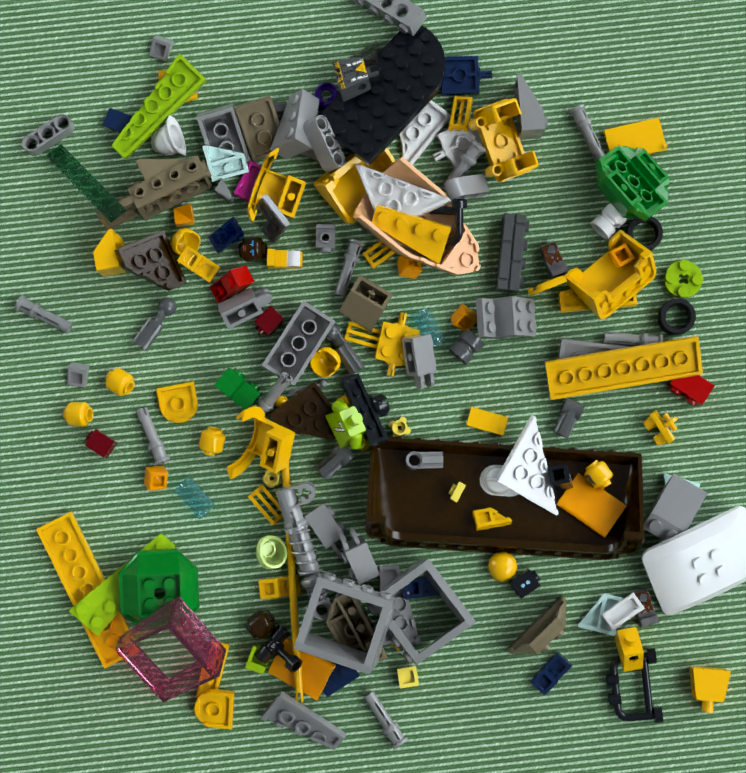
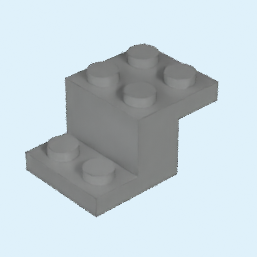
[476,296,537,339]

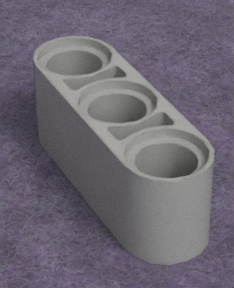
[22,114,75,156]
[304,115,346,172]
[444,174,490,200]

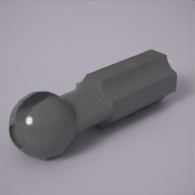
[133,298,177,351]
[325,323,364,375]

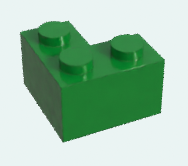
[214,367,262,410]

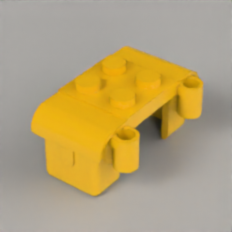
[468,98,539,183]

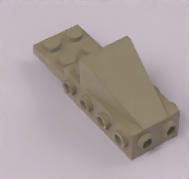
[96,155,213,230]

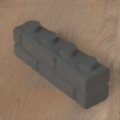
[495,213,530,293]

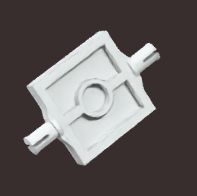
[432,118,486,168]

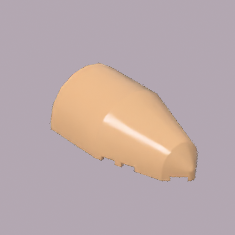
[353,157,481,275]

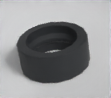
[625,217,663,251]
[657,298,696,336]

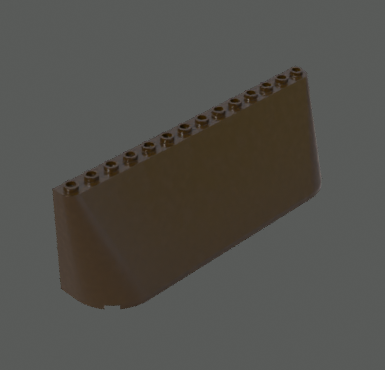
[365,437,645,560]

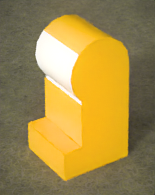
[267,249,303,269]

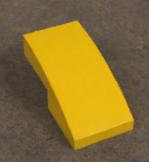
[177,245,221,283]
[258,575,302,600]

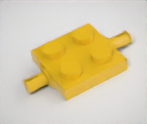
[374,312,420,377]

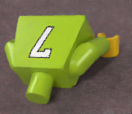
[325,395,370,452]

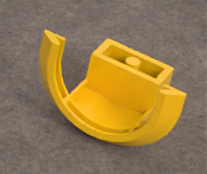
[247,148,307,222]
[227,406,295,480]

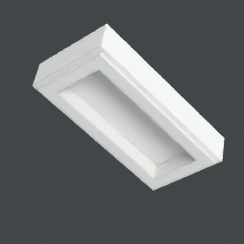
[601,592,645,631]

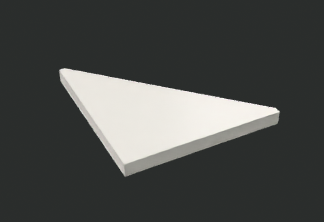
[400,100,450,165]
[356,164,451,232]
[495,415,558,516]

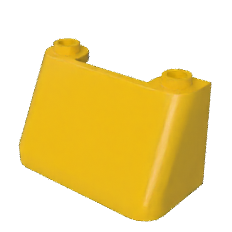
[313,148,395,224]
[565,230,656,319]

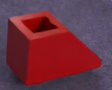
[209,265,255,304]
[667,375,715,407]

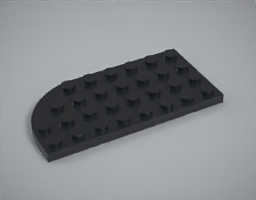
[320,25,446,166]

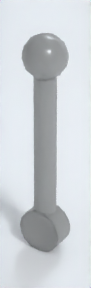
[288,380,327,396]

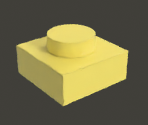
[448,482,466,503]
[397,665,419,689]

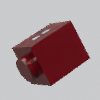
[255,305,285,337]
[85,429,118,459]

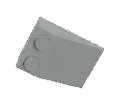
[514,74,548,140]
[197,103,250,162]
[644,473,707,541]

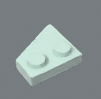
[202,145,249,182]
[578,593,623,636]

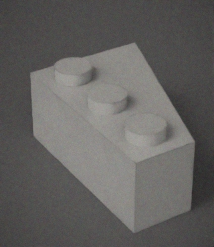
[270,89,320,159]

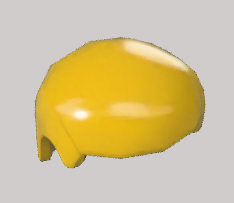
[170,228,201,256]
[310,347,341,378]
[488,551,517,582]

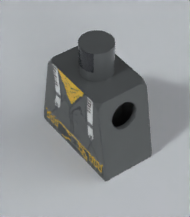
[332,57,379,102]

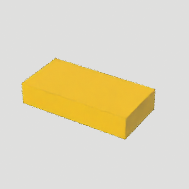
[466,407,508,436]

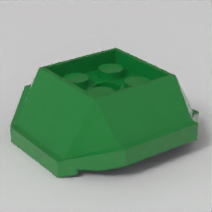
[595,146,669,221]
[119,548,200,629]

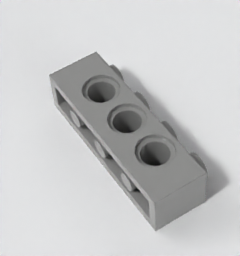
[353,0,427,36]

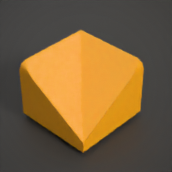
[173,203,195,227]
[608,243,635,269]
[397,256,422,279]
[450,304,477,331]
[144,466,168,491]

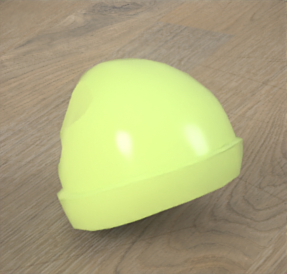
[256,535,287,569]

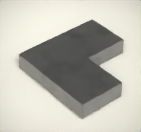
[256,194,290,243]

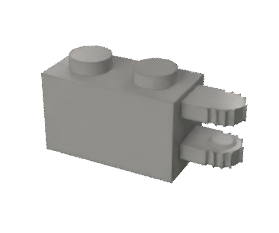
[217,287,272,329]
[401,334,437,390]
[304,503,348,559]
[338,528,380,585]

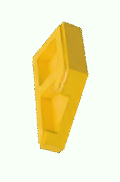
[472,507,512,531]

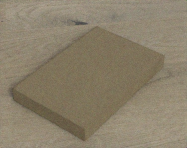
[234,95,280,162]

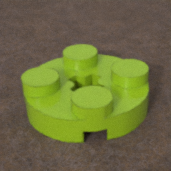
[664,260,704,298]

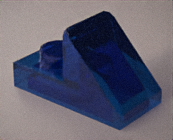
[208,217,244,253]

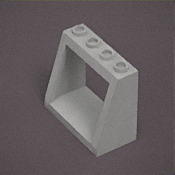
[367,558,476,665]
[294,572,396,674]

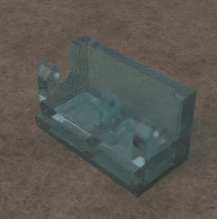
[175,477,216,520]

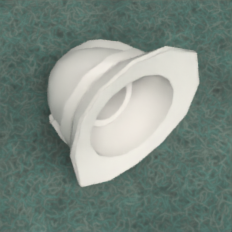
[151,115,186,156]

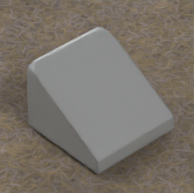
[149,35,174,62]
[215,178,234,203]
[67,362,90,388]

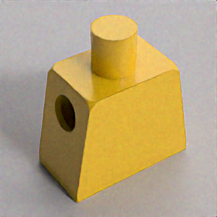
[614,627,644,672]
[689,666,731,713]

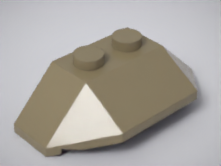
[326,594,388,662]
[506,595,566,654]

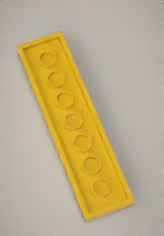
[545,336,703,400]
[36,512,140,669]

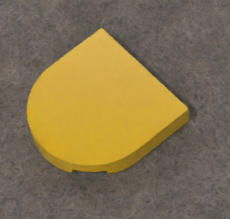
[527,275,567,296]
[156,381,198,423]
[194,689,235,730]

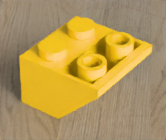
[93,229,126,277]

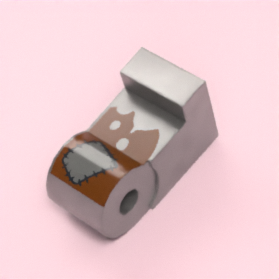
[539,241,569,280]
[630,588,659,627]

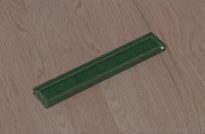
[46,144,126,223]

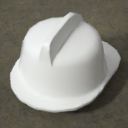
[480,465,518,497]

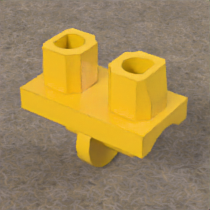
[643,410,678,446]

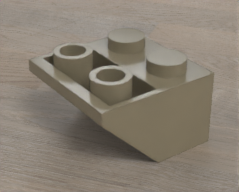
[338,275,393,332]

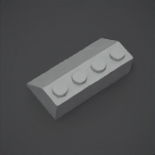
[262,300,336,386]

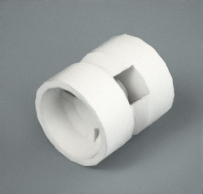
[590,204,627,240]

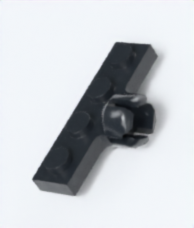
[340,373,390,447]

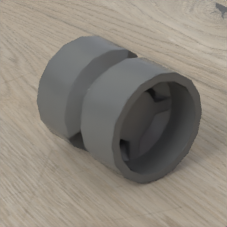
[448,329,484,365]

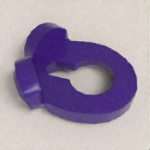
[315,83,338,111]

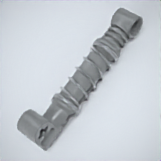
[275,481,332,620]

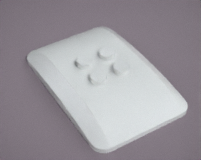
[641,506,746,615]

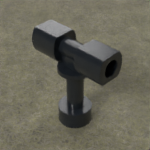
[254,624,302,673]

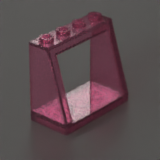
[115,596,226,702]

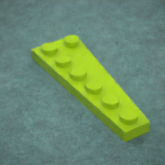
[111,54,207,160]
[69,533,176,636]

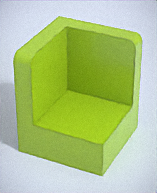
[245,644,269,674]

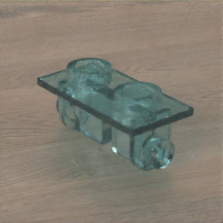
[412,307,446,347]

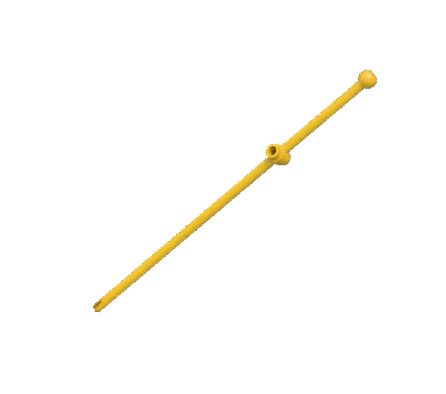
[274,396,304,704]

